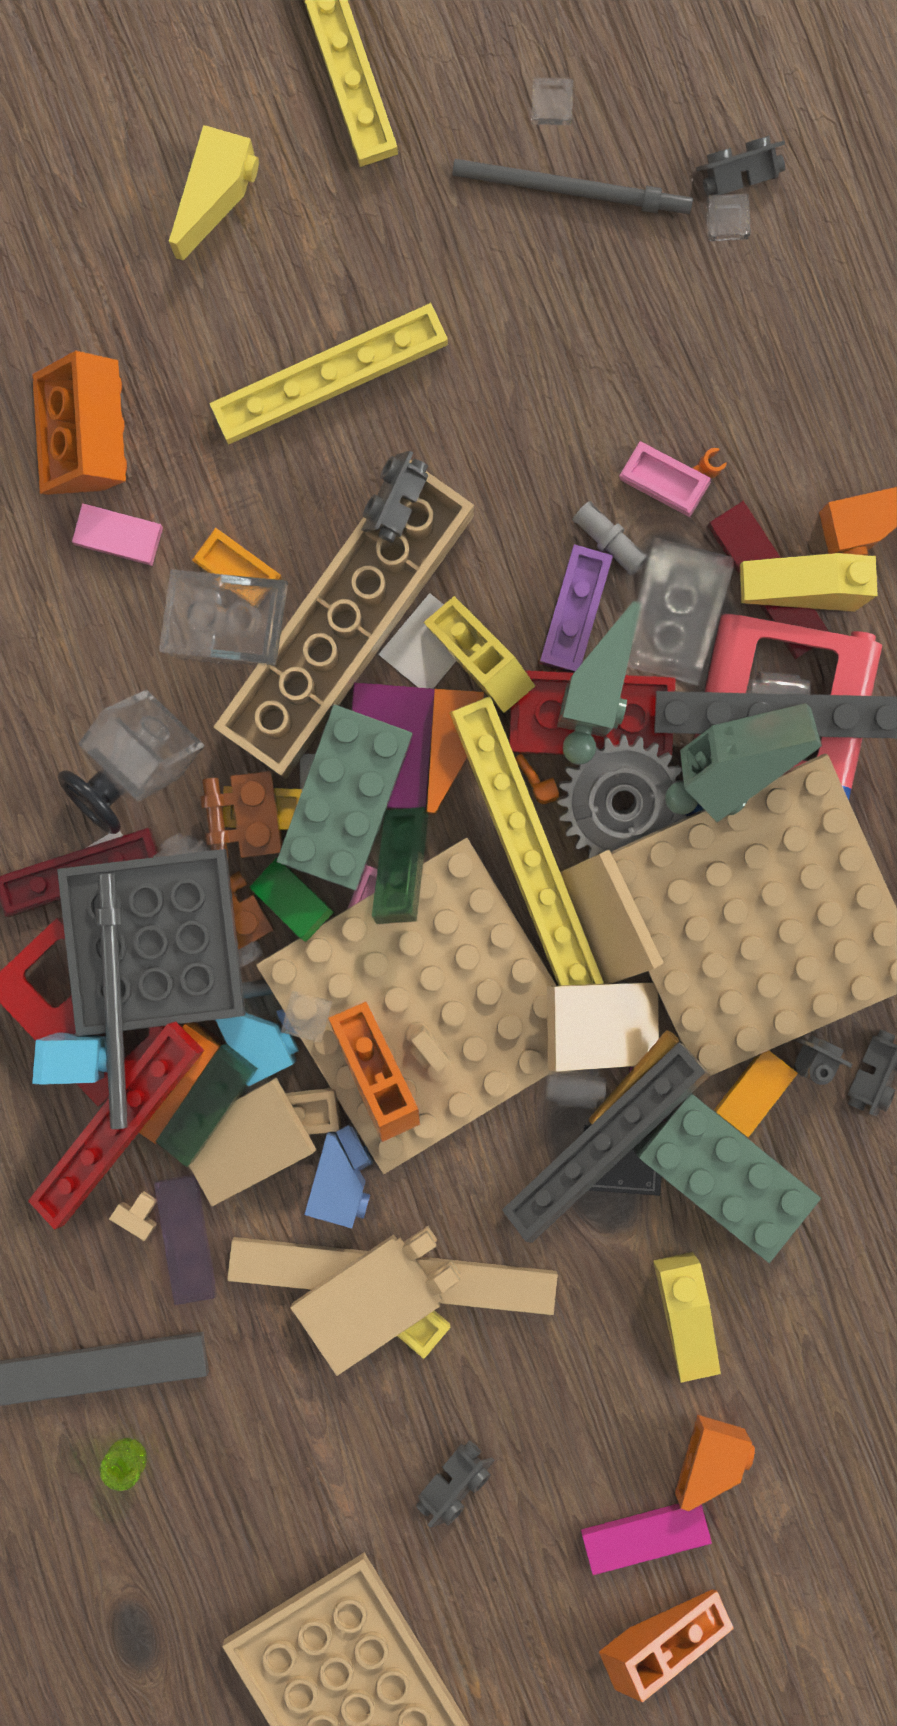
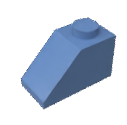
[304,1132,370,1228]

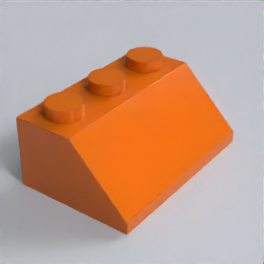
[32,350,127,495]

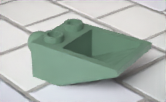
[557,601,642,765]
[665,703,822,822]

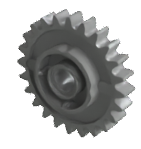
[557,734,687,858]

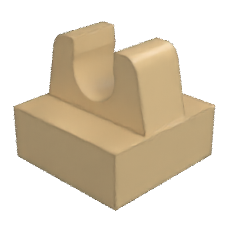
[109,1191,158,1241]

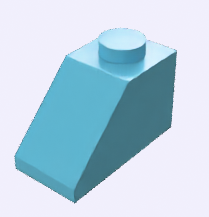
[216,1013,299,1087]
[32,1033,107,1084]

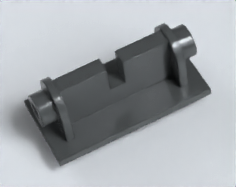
[696,136,785,197]
[361,451,428,543]
[847,1029,897,1117]
[794,1035,852,1085]
[416,1441,495,1528]

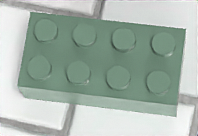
[276,704,413,891]
[633,1093,821,1263]

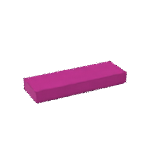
[581,1503,712,1575]

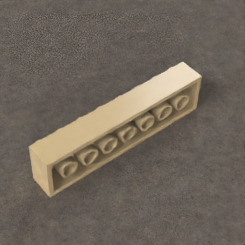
[214,460,474,779]

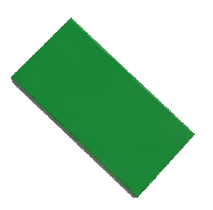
[249,858,334,942]

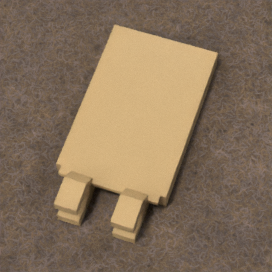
[290,1226,460,1376]

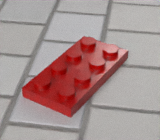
[509,671,676,759]

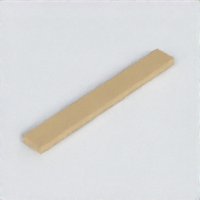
[227,1237,558,1315]

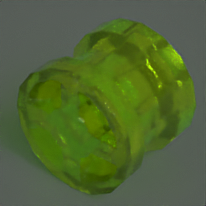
[100,1438,147,1491]

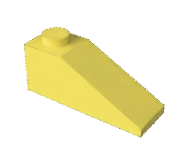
[169,125,259,260]
[740,553,878,612]
[424,596,535,713]
[653,1252,721,1383]

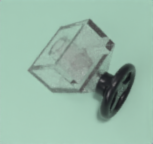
[58,689,205,834]

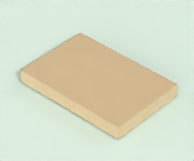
[560,850,664,984]
[547,982,659,1072]
[172,1078,317,1206]

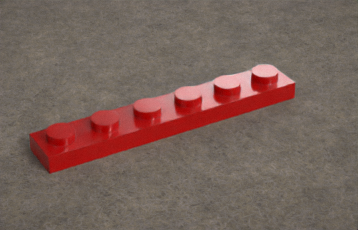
[28,1022,205,1230]

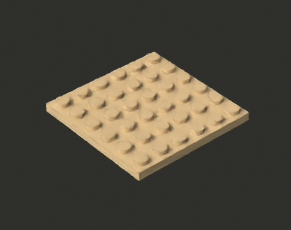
[611,753,897,1075]
[256,837,556,1174]

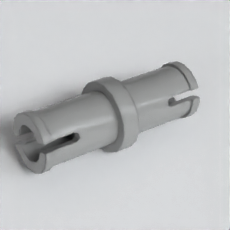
[572,501,649,576]

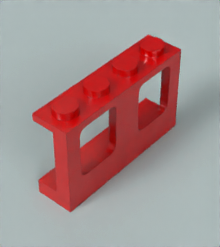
[0,918,165,1107]

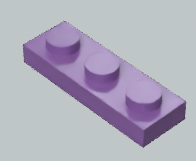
[539,544,613,673]

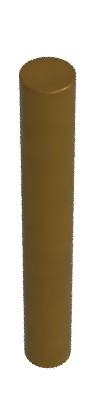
[589,1030,679,1124]

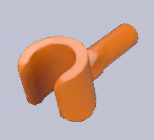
[692,448,727,479]
[515,754,559,804]

